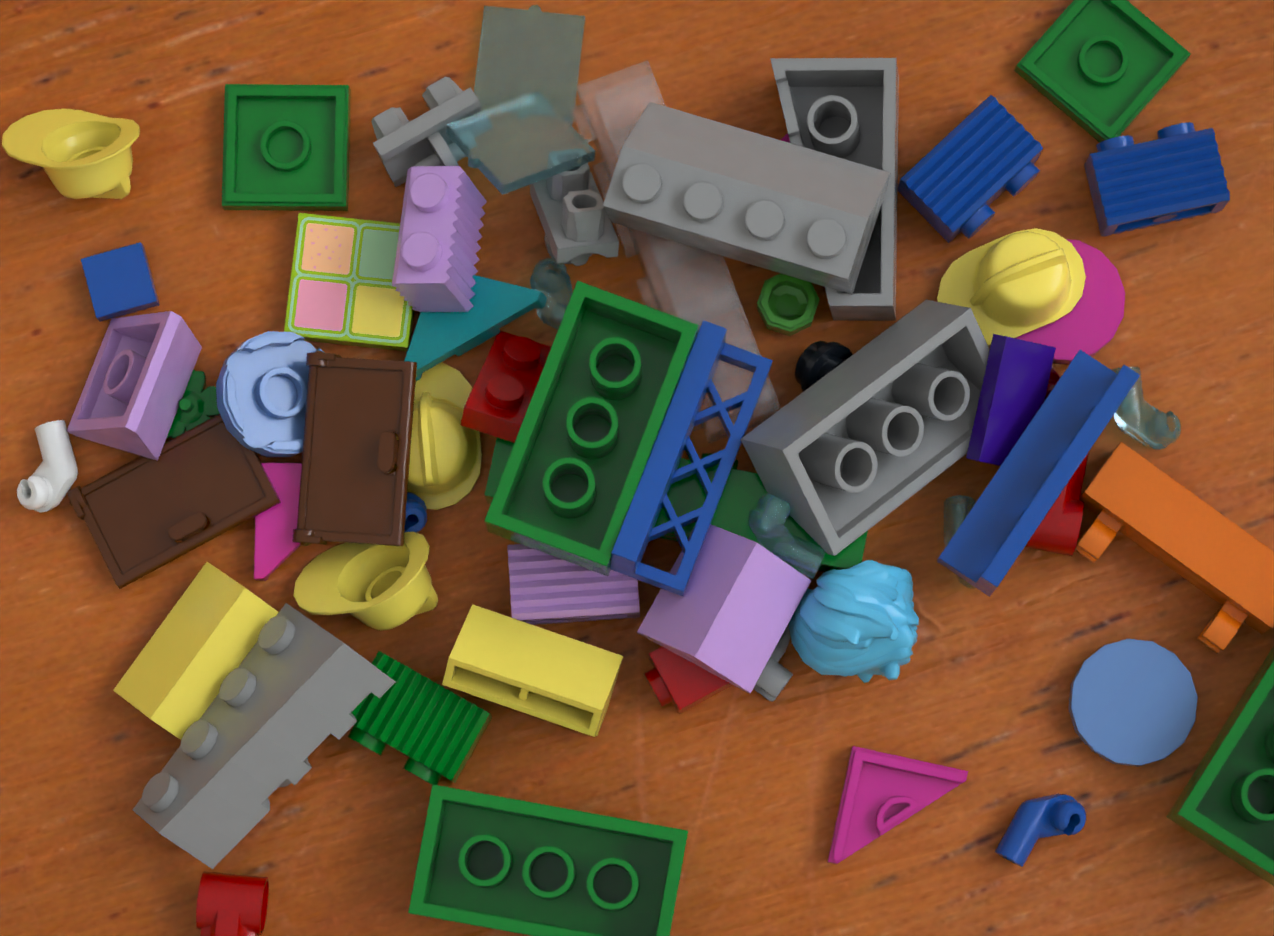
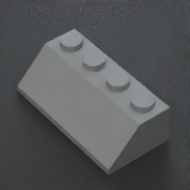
[603,102,891,295]
[741,300,990,556]

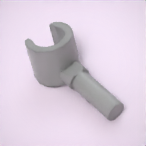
[753,623,794,702]

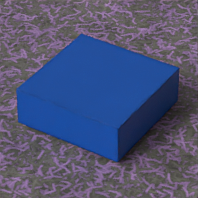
[81,242,160,322]

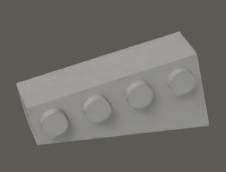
[770,58,899,321]
[133,603,395,869]

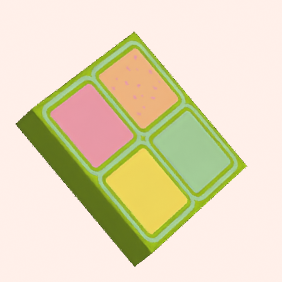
[284,213,414,351]

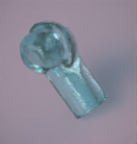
[530,258,573,330]

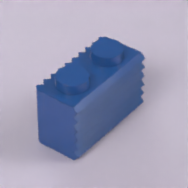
[898,95,1043,243]
[1084,122,1230,237]

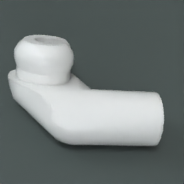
[17,420,78,513]

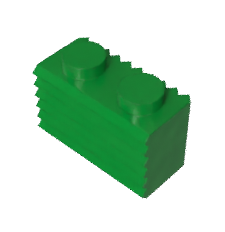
[347,651,492,785]

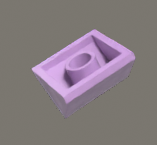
[67,311,202,461]
[637,525,811,694]

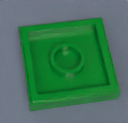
[1014,0,1191,142]
[222,84,351,211]

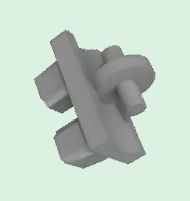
[371,76,492,187]
[530,153,619,266]

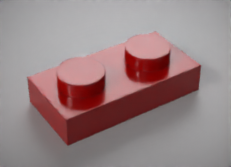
[460,330,551,443]

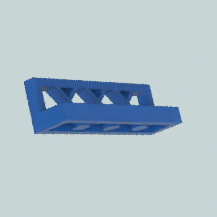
[610,320,773,596]
[937,350,1140,597]

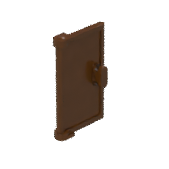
[292,351,417,546]
[67,414,281,589]

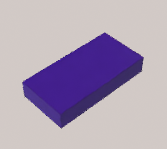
[966,334,1056,466]

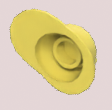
[2,108,140,199]
[937,228,1086,346]
[388,362,482,510]
[293,531,438,631]

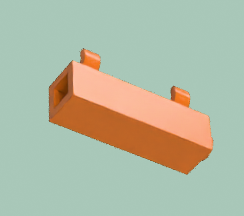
[1075,442,1274,654]

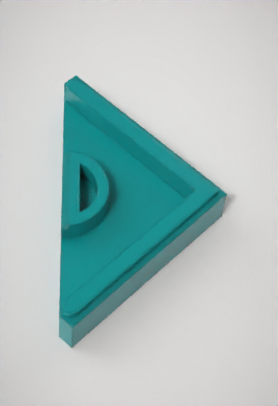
[404,275,547,381]

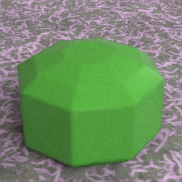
[756,273,820,336]

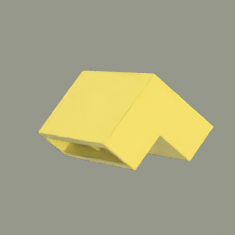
[113,562,279,740]
[442,604,623,737]

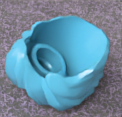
[789,560,919,683]

